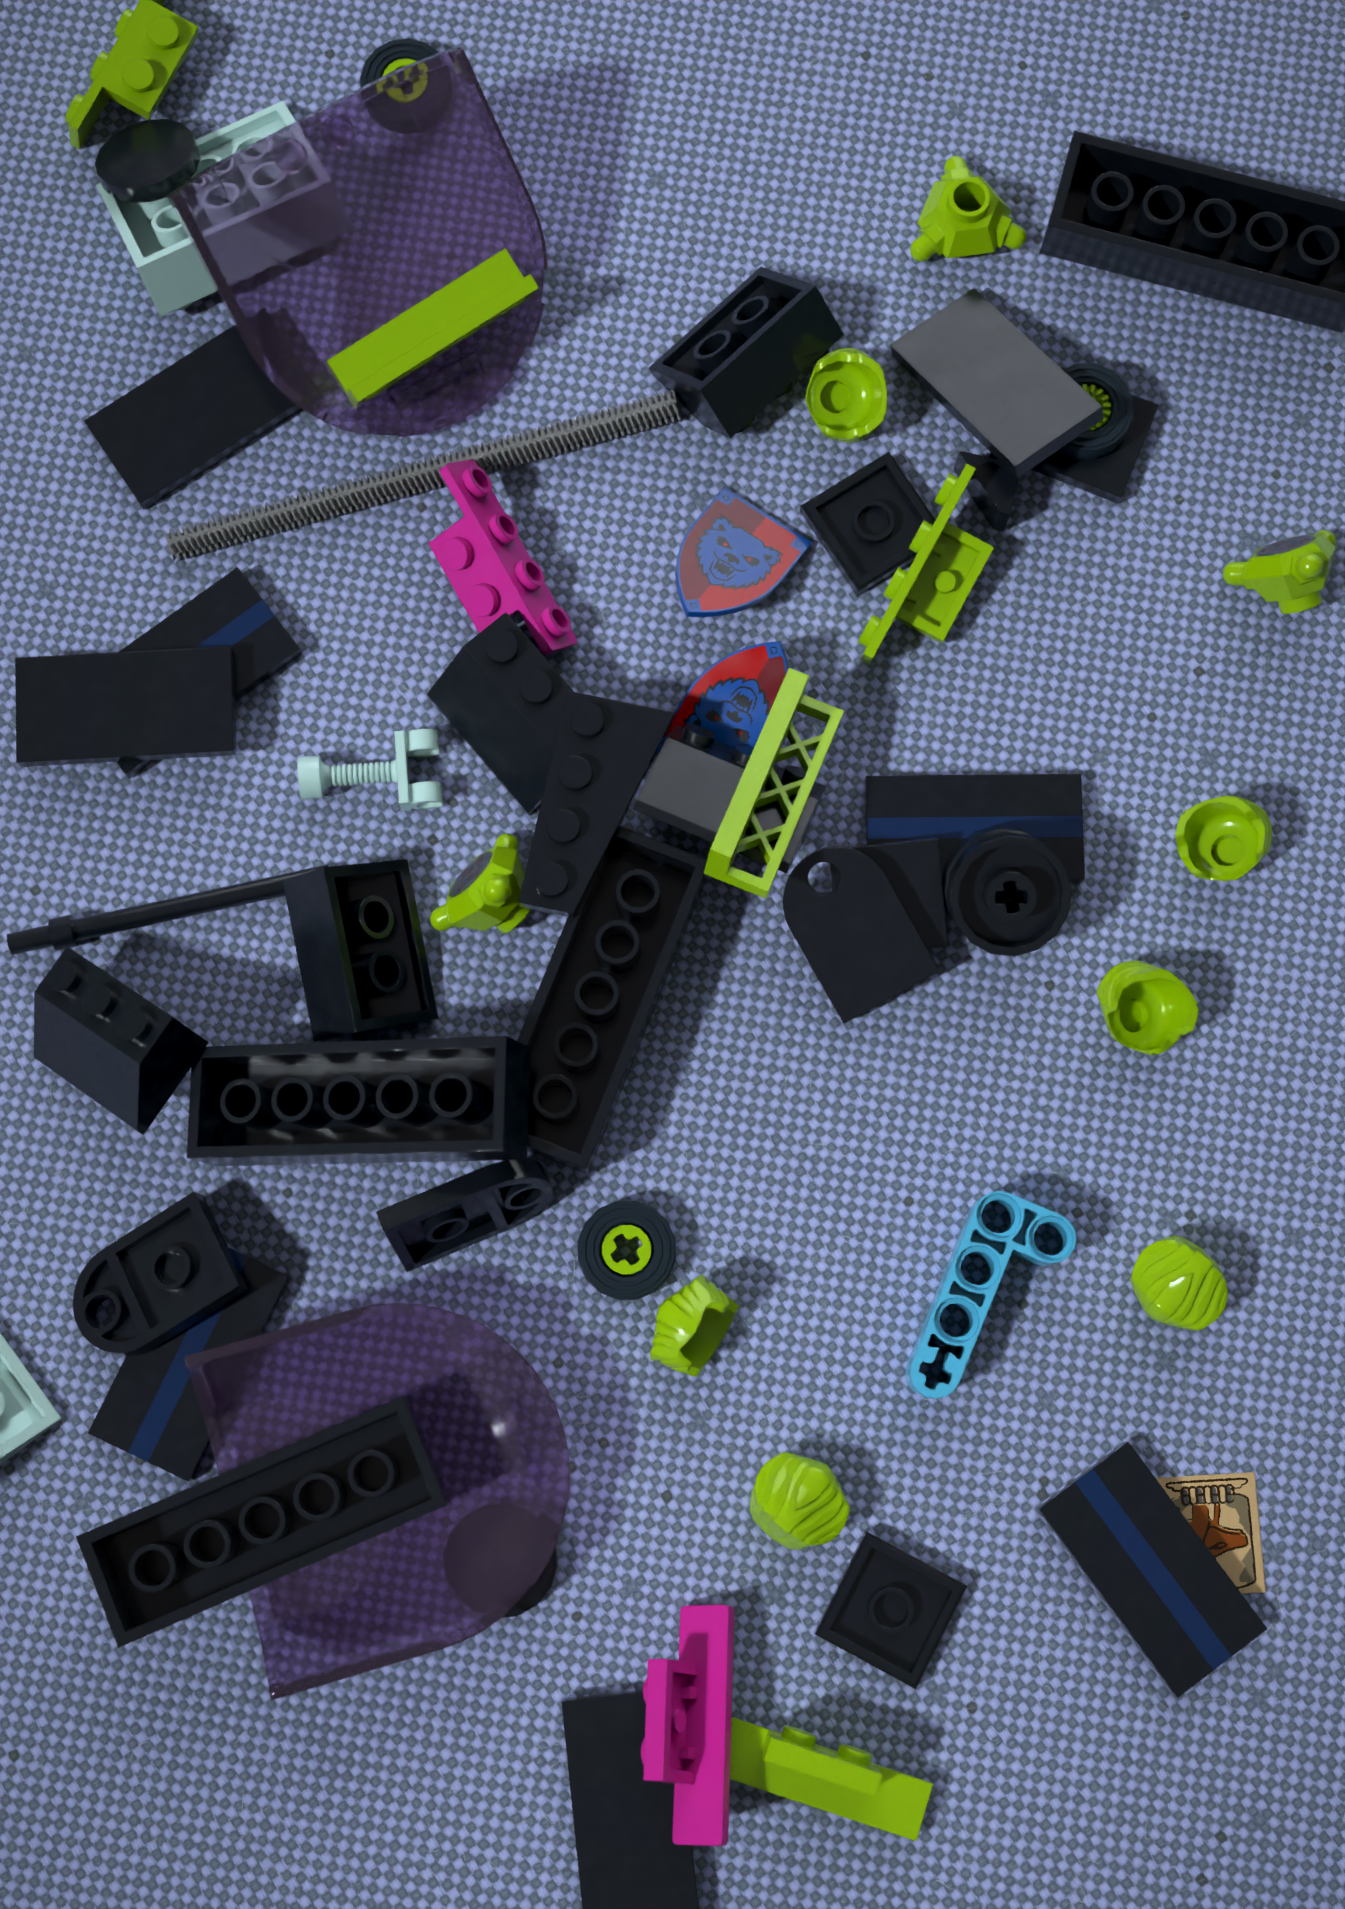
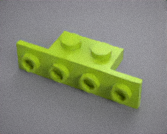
[65,0,198,150]
[857,463,994,665]
[730,1716,933,1841]

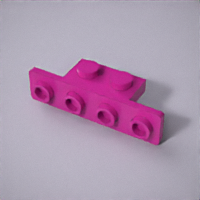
[428,459,577,655]
[641,1605,734,1846]

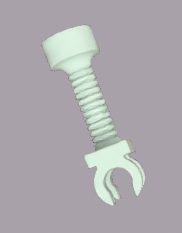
[297,729,443,811]

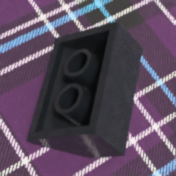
[649,267,844,438]
[427,612,574,816]
[633,724,826,873]
[282,859,439,1042]
[34,946,209,1135]

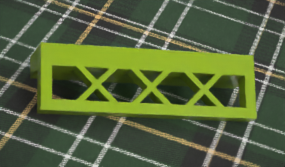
[326,248,539,409]
[704,668,844,899]

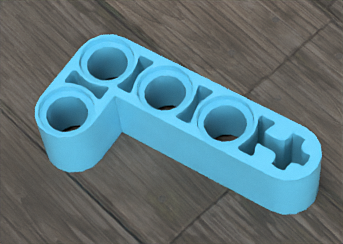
[905,1191,1077,1399]

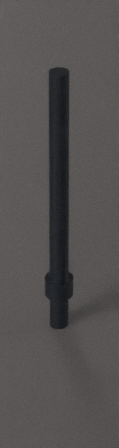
[7,864,329,955]

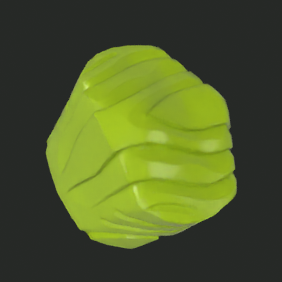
[805,348,887,443]
[1175,795,1272,881]
[1096,960,1199,1055]
[1130,1235,1228,1331]
[650,1274,739,1377]
[750,1452,850,1550]

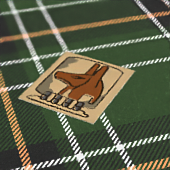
[1156,1472,1266,1594]

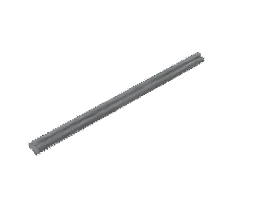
[164,389,681,561]

